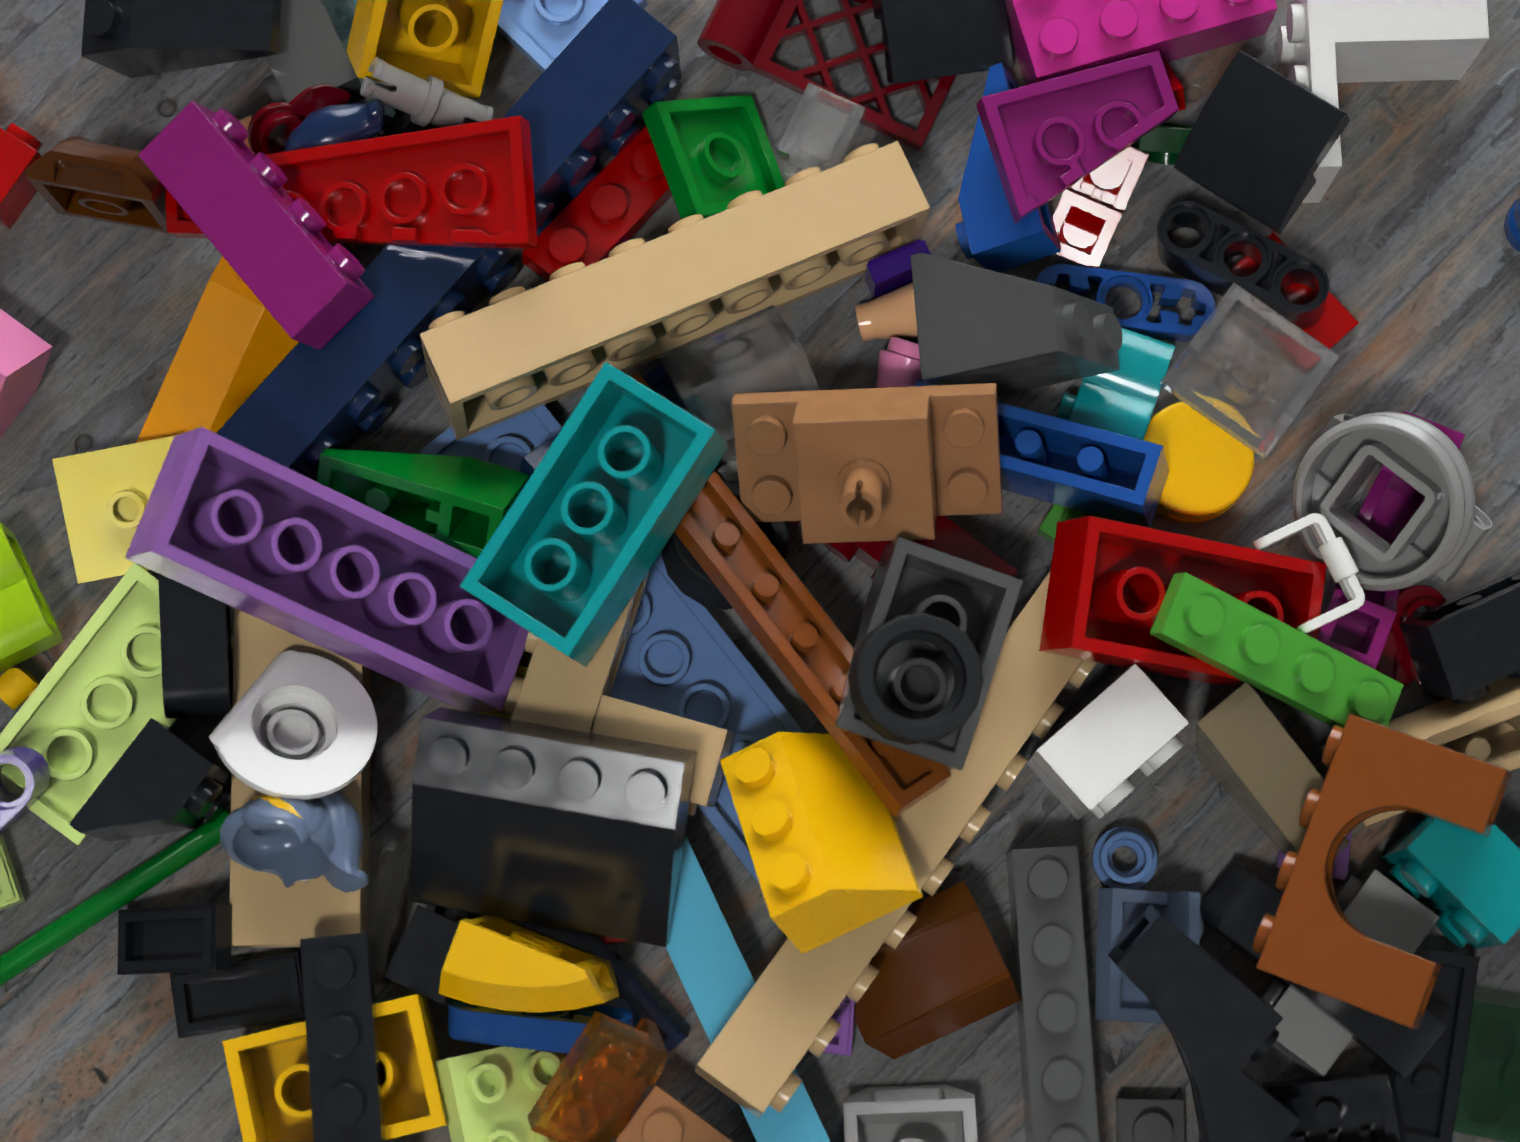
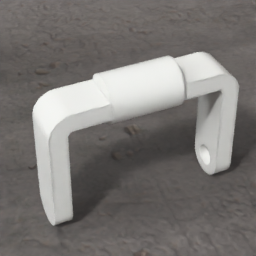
[1253,513,1365,634]

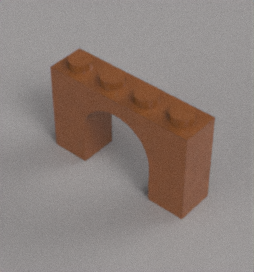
[1252,714,1511,1029]

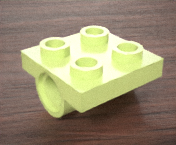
[435,1046,583,1142]

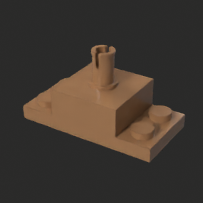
[731,383,1003,544]

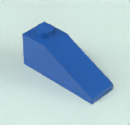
[956,62,1061,272]

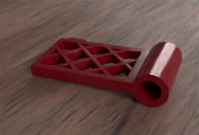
[697,0,956,151]

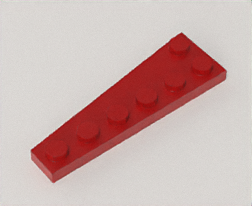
[165,115,538,249]

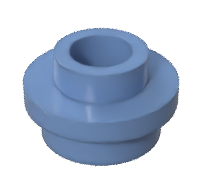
[1092,826,1157,890]

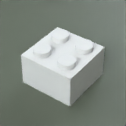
[1027,663,1189,821]

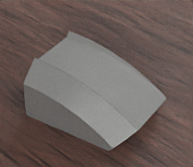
[843,1084,978,1142]

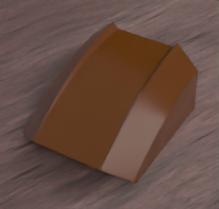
[26,136,169,234]
[854,881,1020,1059]

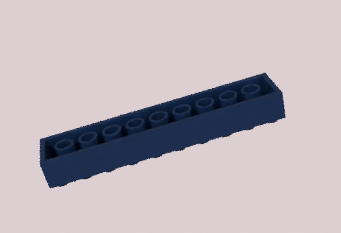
[216,0,682,482]

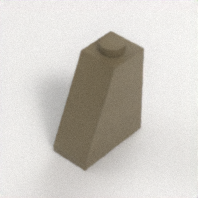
[1196,682,1350,856]

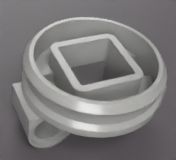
[1292,412,1493,591]

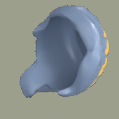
[220,789,369,892]

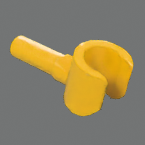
[0,668,40,710]

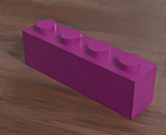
[138,100,374,350]

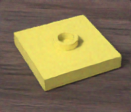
[52,435,177,584]

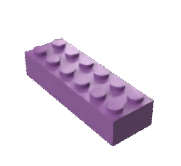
[125,427,529,713]

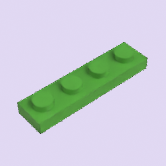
[1150,572,1404,728]

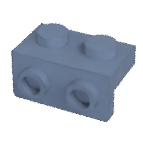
[1095,888,1203,1024]

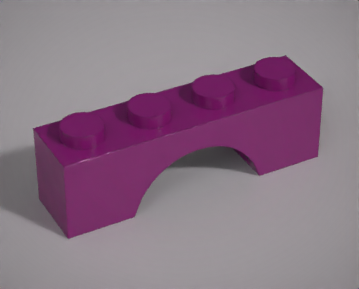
[1317,410,1465,669]

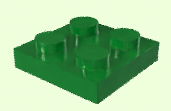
[642,95,786,219]

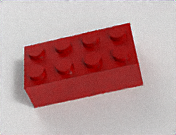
[1039,516,1327,694]

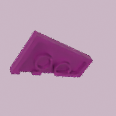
[976,50,1179,224]

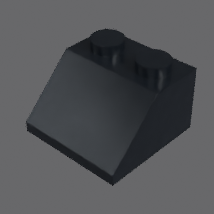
[69,718,231,842]

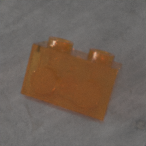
[527,1011,668,1142]

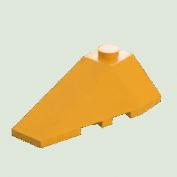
[136,256,298,443]

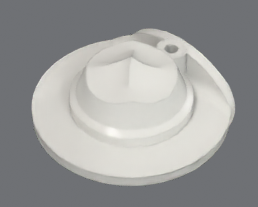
[209,650,377,800]

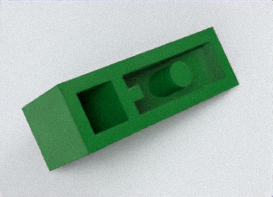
[317,448,530,558]

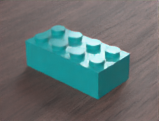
[460,362,729,667]

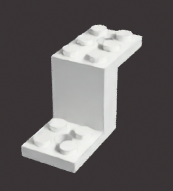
[1276,0,1489,203]

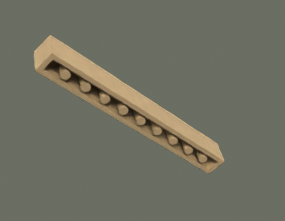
[694,572,1097,1118]

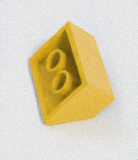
[720,732,923,954]

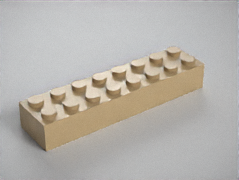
[420,141,930,440]

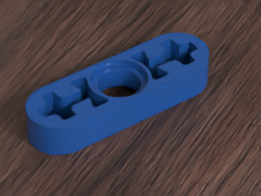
[1035,264,1216,342]
[448,998,633,1057]

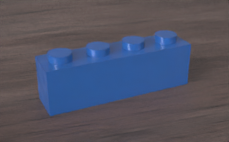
[915,380,1169,528]

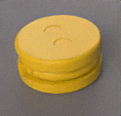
[1143,400,1254,524]

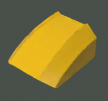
[438,915,620,1013]

